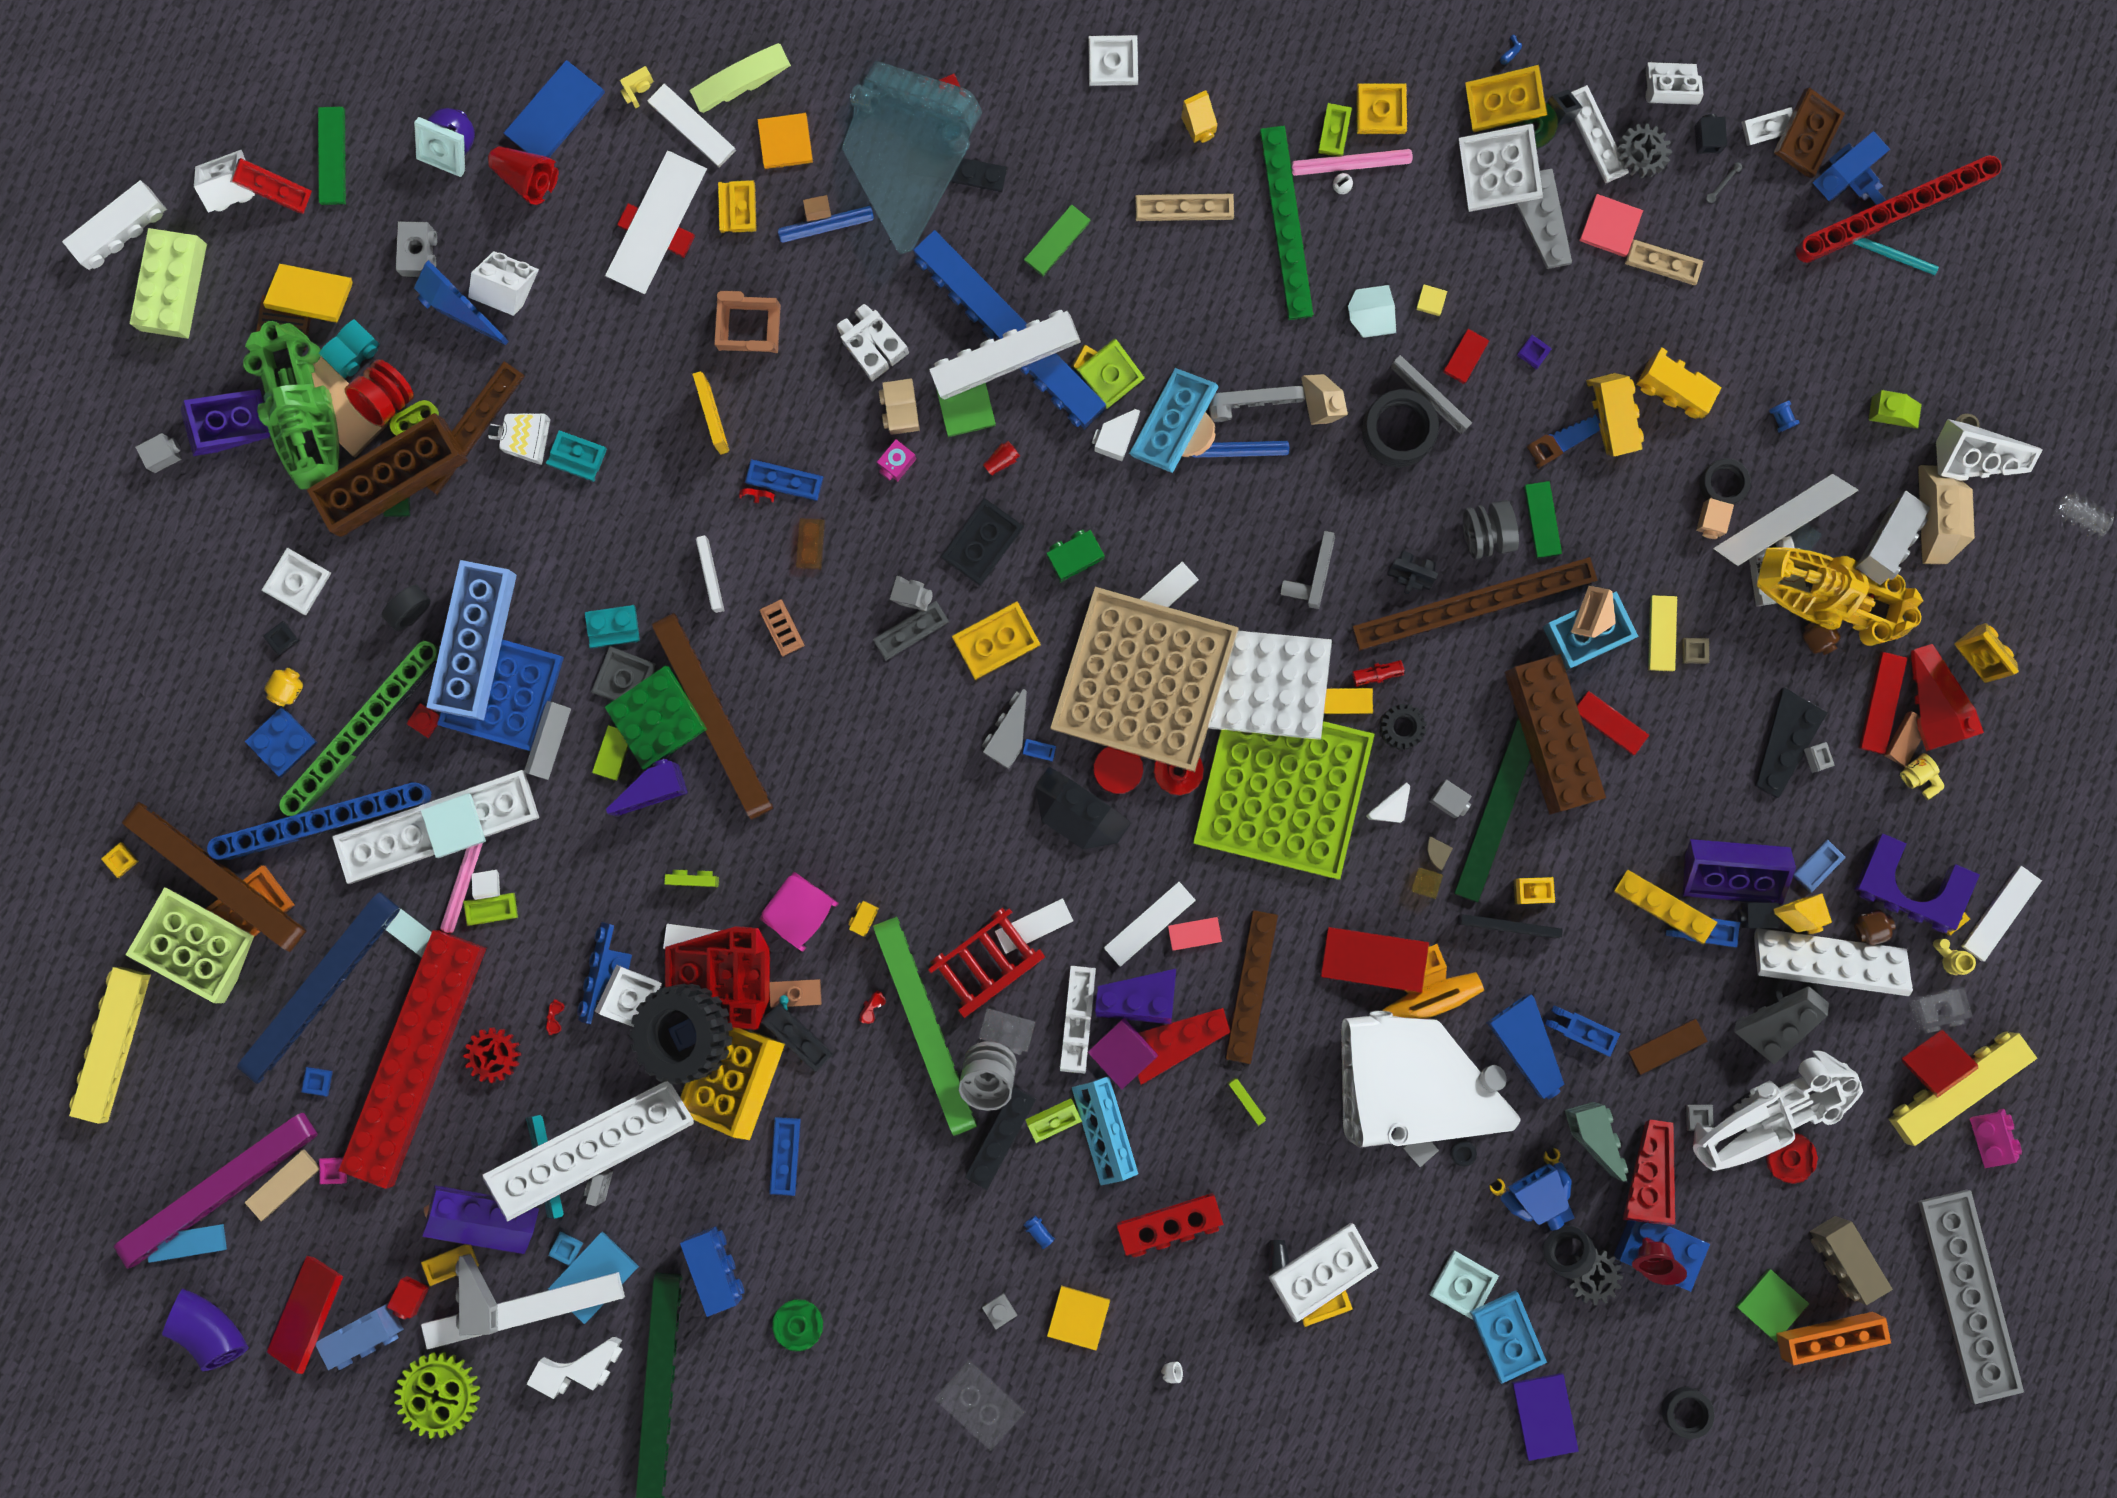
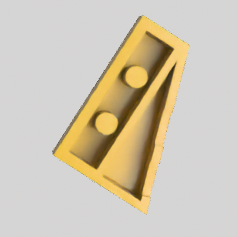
[1636,347,1721,419]
[1586,373,1644,457]

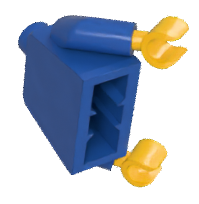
[1490,1148,1572,1231]

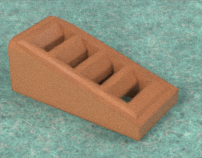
[759,600,805,657]

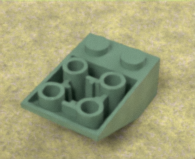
[1565,1102,1628,1181]

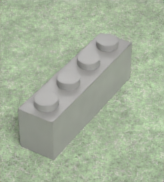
[1856,491,1930,585]

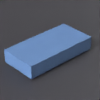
[1793,840,1846,893]

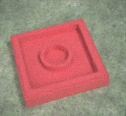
[1579,194,1643,257]

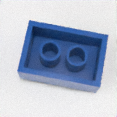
[1614,1220,1710,1292]
[680,1226,744,1317]

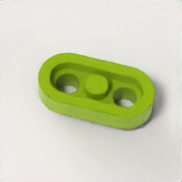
[390,400,439,436]

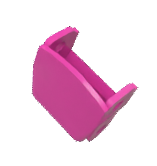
[759,871,839,951]

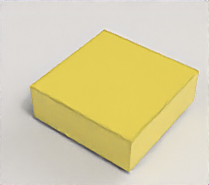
[1416,285,1447,316]

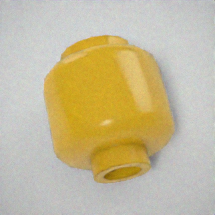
[264,668,303,707]

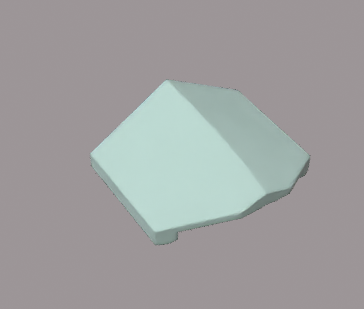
[1348,285,1396,338]

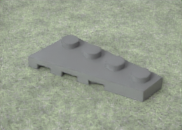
[1515,169,1572,269]

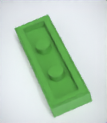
[1024,205,1090,277]

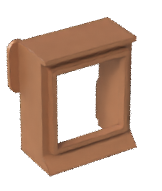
[715,291,781,353]

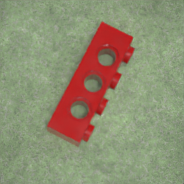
[1116,1193,1224,1257]

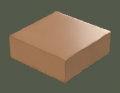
[803,195,831,222]

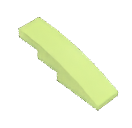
[690,43,791,113]

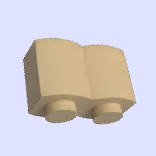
[879,379,920,435]

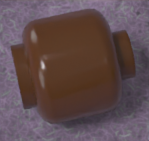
[1802,622,1841,656]
[1854,910,1896,945]

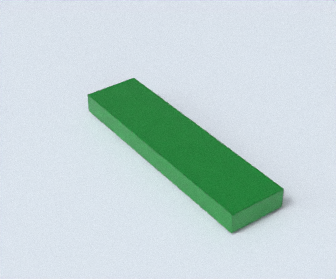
[318,107,346,205]

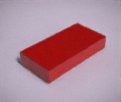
[1443,329,1489,384]

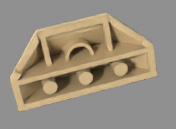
[1919,465,1975,564]

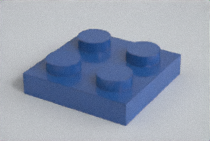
[245,707,318,778]

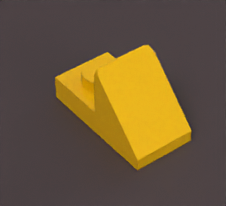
[1513,877,1555,904]

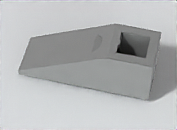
[982,689,1027,770]
[456,1254,498,1336]

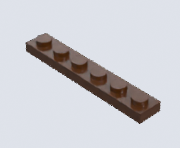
[1226,910,1278,1064]

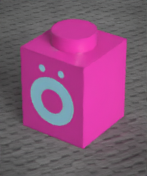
[877,439,916,482]

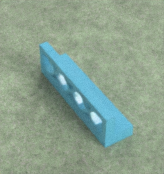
[1071,1076,1138,1185]

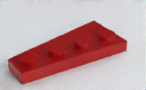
[1138,1008,1230,1085]
[1623,1120,1675,1226]

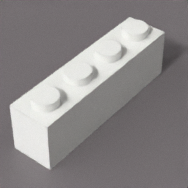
[62,180,167,270]

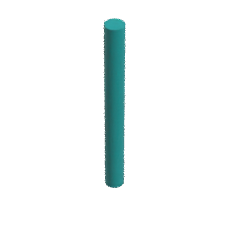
[1853,237,1939,275]

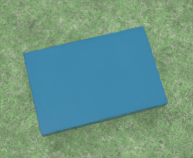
[548,1231,639,1324]
[1470,1291,1547,1384]

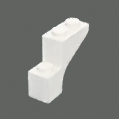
[527,1337,622,1399]

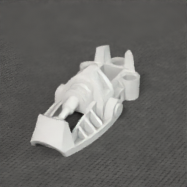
[1693,1051,1863,1171]

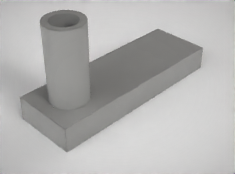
[1281,531,1335,609]

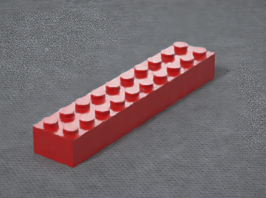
[338,930,487,1189]

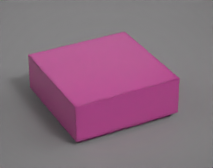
[319,1157,347,1184]

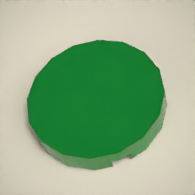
[772,1299,823,1351]

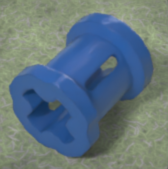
[1769,401,1800,433]

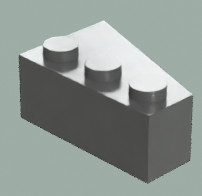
[1734,986,1829,1064]

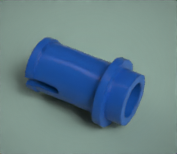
[1024,1215,1055,1249]

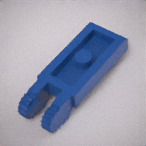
[1665,918,1740,947]
[1545,1006,1620,1057]

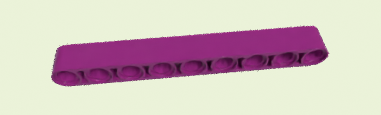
[113,1113,318,1269]

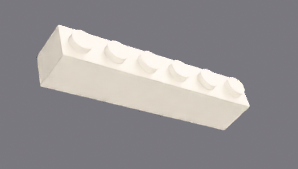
[929,310,1081,400]

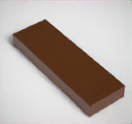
[1627,1018,1708,1075]

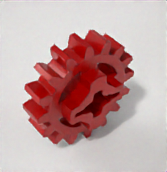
[463,1027,521,1083]

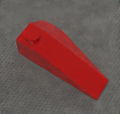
[1911,644,1984,751]

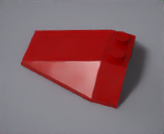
[665,926,770,1030]

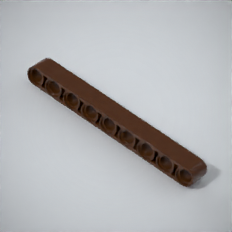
[652,613,774,820]
[122,802,307,952]

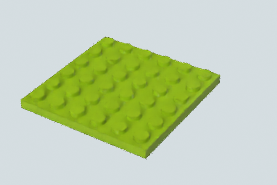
[1193,721,1375,880]

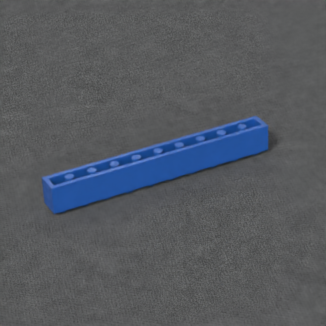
[913,230,1106,430]

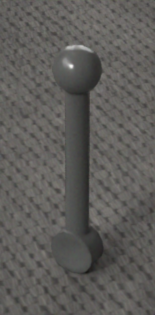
[1706,162,1742,203]

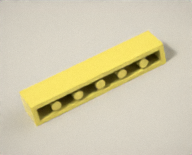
[69,967,151,1124]
[1889,1031,2037,1146]

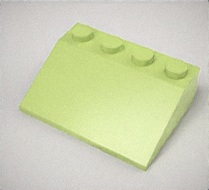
[126,887,254,1003]

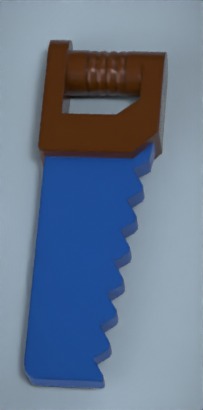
[1527,414,1601,469]

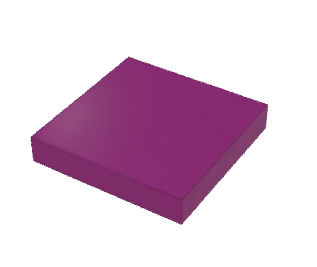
[1088,1018,1159,1090]

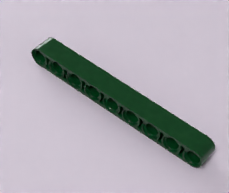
[636,1272,682,1498]

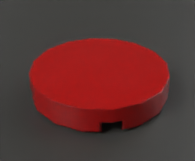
[1094,747,1143,794]
[1765,1133,1818,1184]

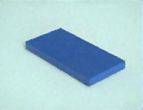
[504,60,605,157]

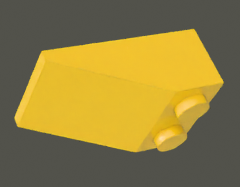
[1954,623,2019,683]

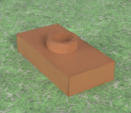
[770,979,822,1007]

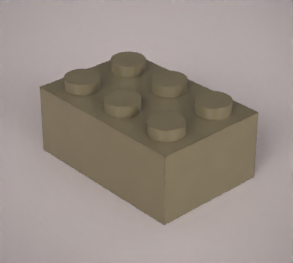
[1810,1216,1893,1305]

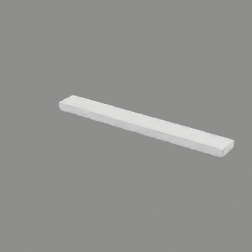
[421,1272,625,1349]

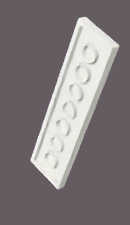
[332,770,539,884]
[483,1081,694,1221]

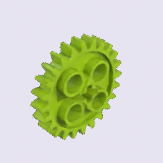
[395,1352,480,1439]

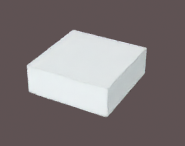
[472,870,500,900]

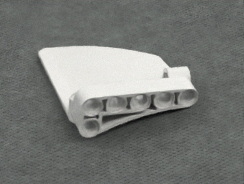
[1341,1011,1520,1148]

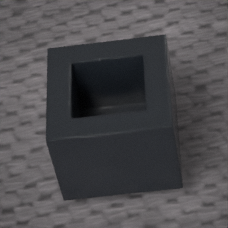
[1547,89,1583,126]

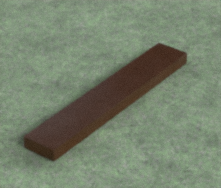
[426,361,525,495]

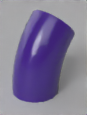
[162,1288,249,1371]

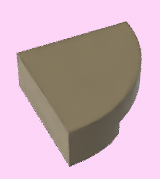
[1427,837,1453,870]

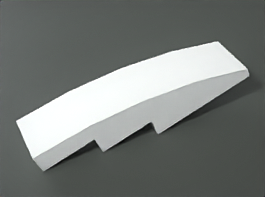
[1060,966,1096,1074]

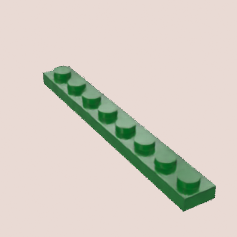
[1260,125,1314,320]

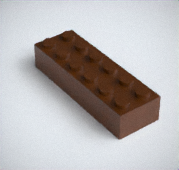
[307,413,468,537]
[1504,654,1606,815]

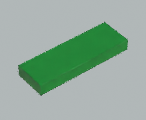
[1524,481,1562,559]

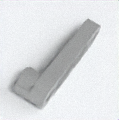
[1209,386,1305,422]

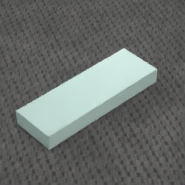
[386,909,432,957]

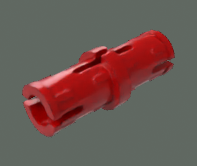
[1352,660,1404,687]

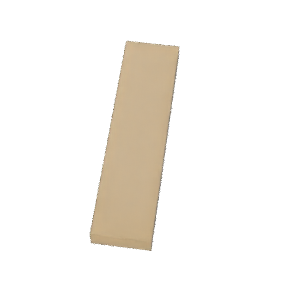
[1135,194,1234,221]

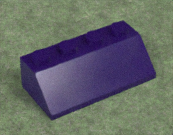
[1683,839,1796,904]
[422,1185,539,1254]

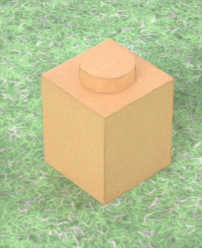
[1696,498,1734,539]

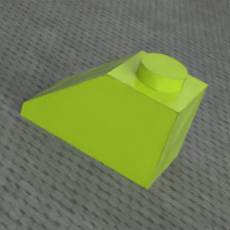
[1869,390,1922,429]

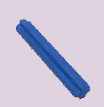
[778,206,874,242]
[1192,441,1289,458]

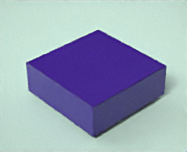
[1517,335,1552,370]

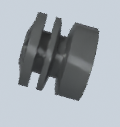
[1463,500,1519,560]

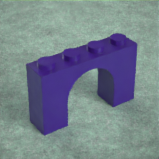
[1854,833,1980,933]

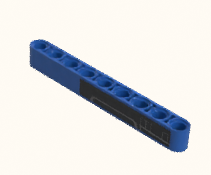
[207,783,431,860]

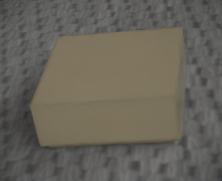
[1683,638,1709,664]

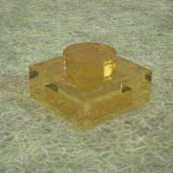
[1411,867,1443,899]

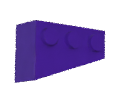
[1095,969,1176,1024]

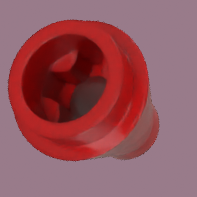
[983,441,1020,476]

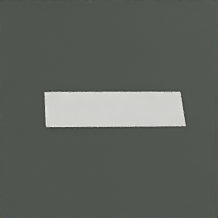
[605,150,707,294]
[1713,474,1859,566]

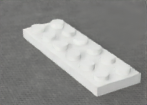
[1754,928,1913,996]

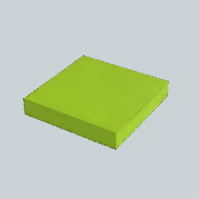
[1076,339,1145,409]

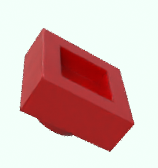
[406,703,440,738]

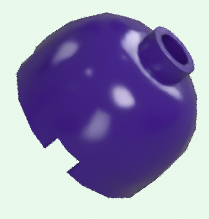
[427,108,475,156]

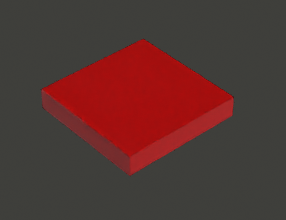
[1902,1030,1979,1098]

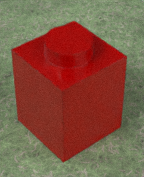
[387,1276,430,1319]

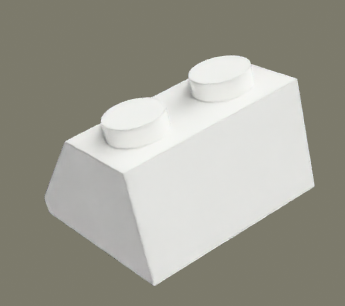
[194,150,255,213]

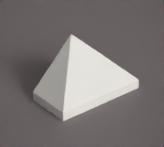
[1366,783,1410,823]

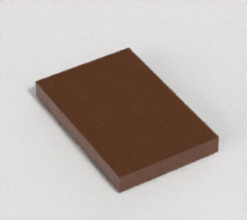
[1774,87,1845,178]

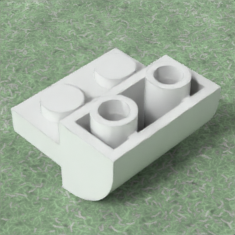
[1646,62,1704,105]

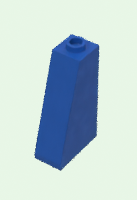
[1486,994,1564,1099]

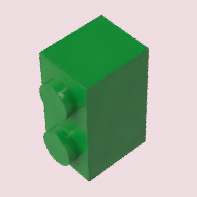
[1047,530,1105,582]

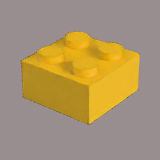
[848,901,879,936]

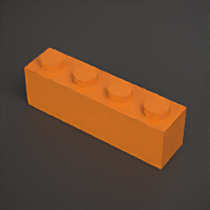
[1776,1312,1891,1365]

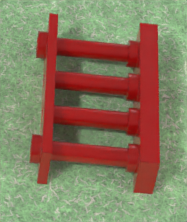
[928,907,1046,1018]

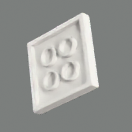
[1459,124,1543,212]

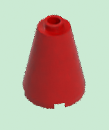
[488,146,559,205]

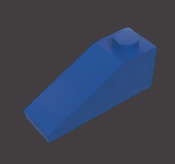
[1813,131,1890,202]

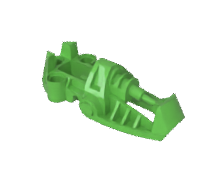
[243,321,339,489]

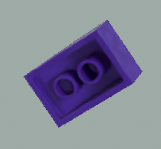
[180,389,271,456]
[606,759,688,816]

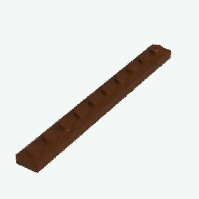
[1352,557,1598,651]

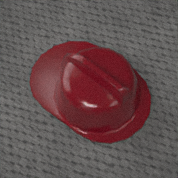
[1632,1237,1687,1285]

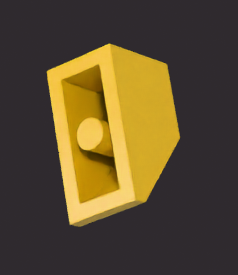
[1181,90,1217,143]
[1774,893,1832,935]

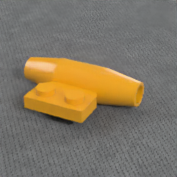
[1382,944,1484,1019]

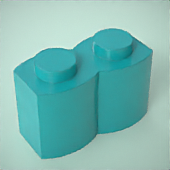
[319,319,380,378]

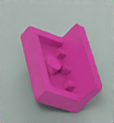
[1970,1109,2022,1168]

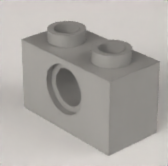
[396,222,437,277]

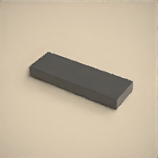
[873,601,949,661]

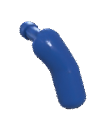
[1500,35,1522,65]

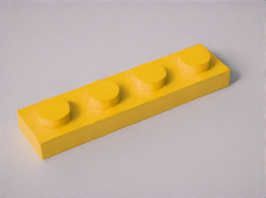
[1614,870,1717,945]

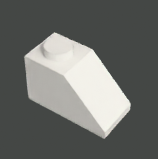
[1092,409,1140,461]

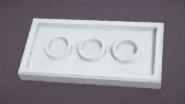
[1269,1223,1378,1323]

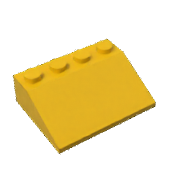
[680,1027,785,1140]

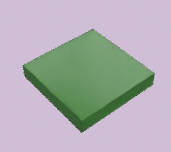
[936,383,996,437]
[1735,1268,1809,1342]

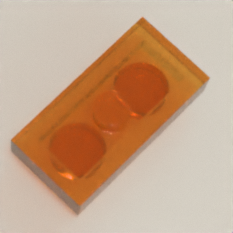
[796,518,825,570]

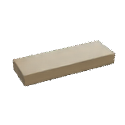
[1625,239,1704,285]
[245,1150,319,1221]

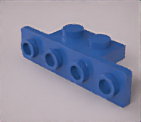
[577,922,632,1024]

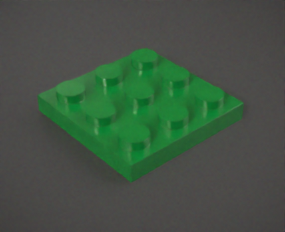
[605,666,707,770]

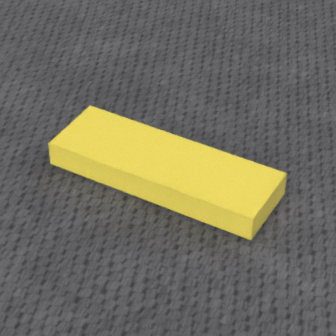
[1648,595,1677,671]

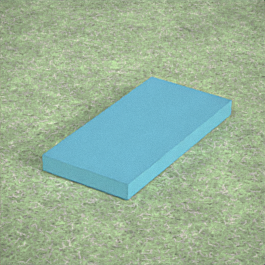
[1129,368,1218,473]

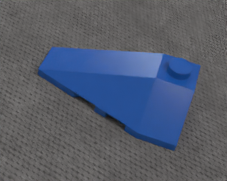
[414,260,509,345]

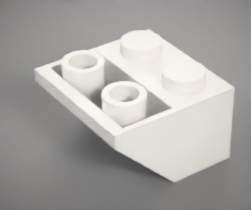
[468,251,539,316]

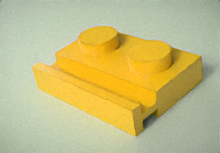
[718,180,756,233]

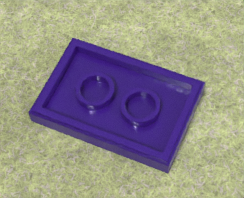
[1512,1373,1579,1461]

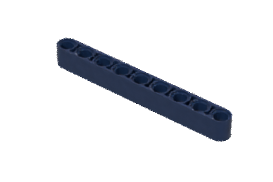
[237,892,401,1084]

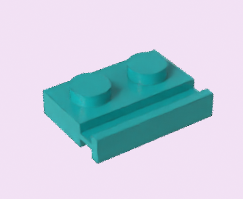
[546,430,607,482]
[585,605,640,648]

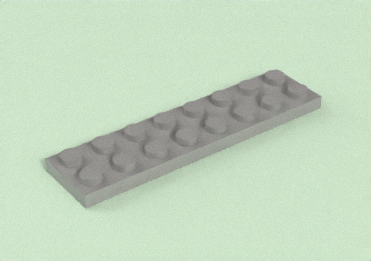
[1918,1190,2024,1404]

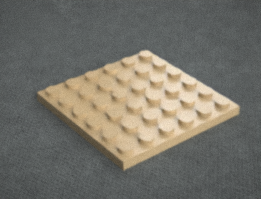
[1050,587,1239,772]

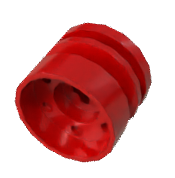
[344,359,414,427]

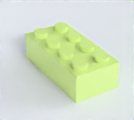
[130,228,207,339]

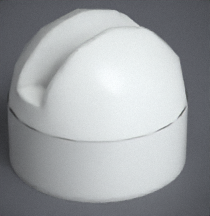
[1333,173,1353,194]
[1161,1362,1183,1383]

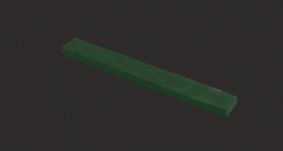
[1454,717,1531,903]

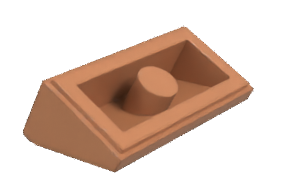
[1883,711,1922,767]

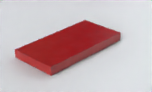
[1321,927,1429,993]
[267,1256,343,1374]

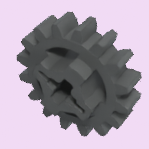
[1617,123,1672,178]
[1567,1248,1623,1305]

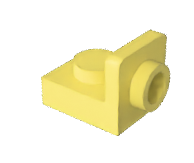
[620,66,654,108]

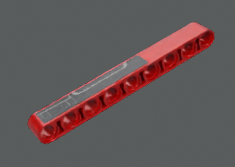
[1796,155,2002,263]

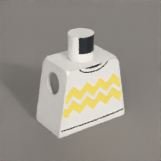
[488,414,550,465]

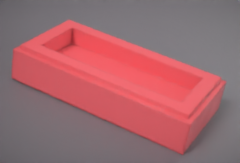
[1168,917,1222,951]

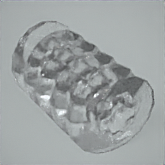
[2052,491,2114,541]

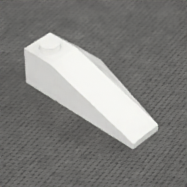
[1936,419,2042,481]

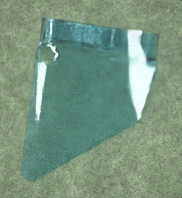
[842,61,982,254]

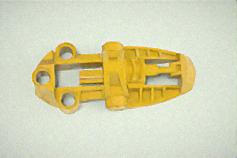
[1757,547,1923,646]

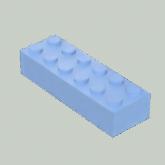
[427,560,517,721]

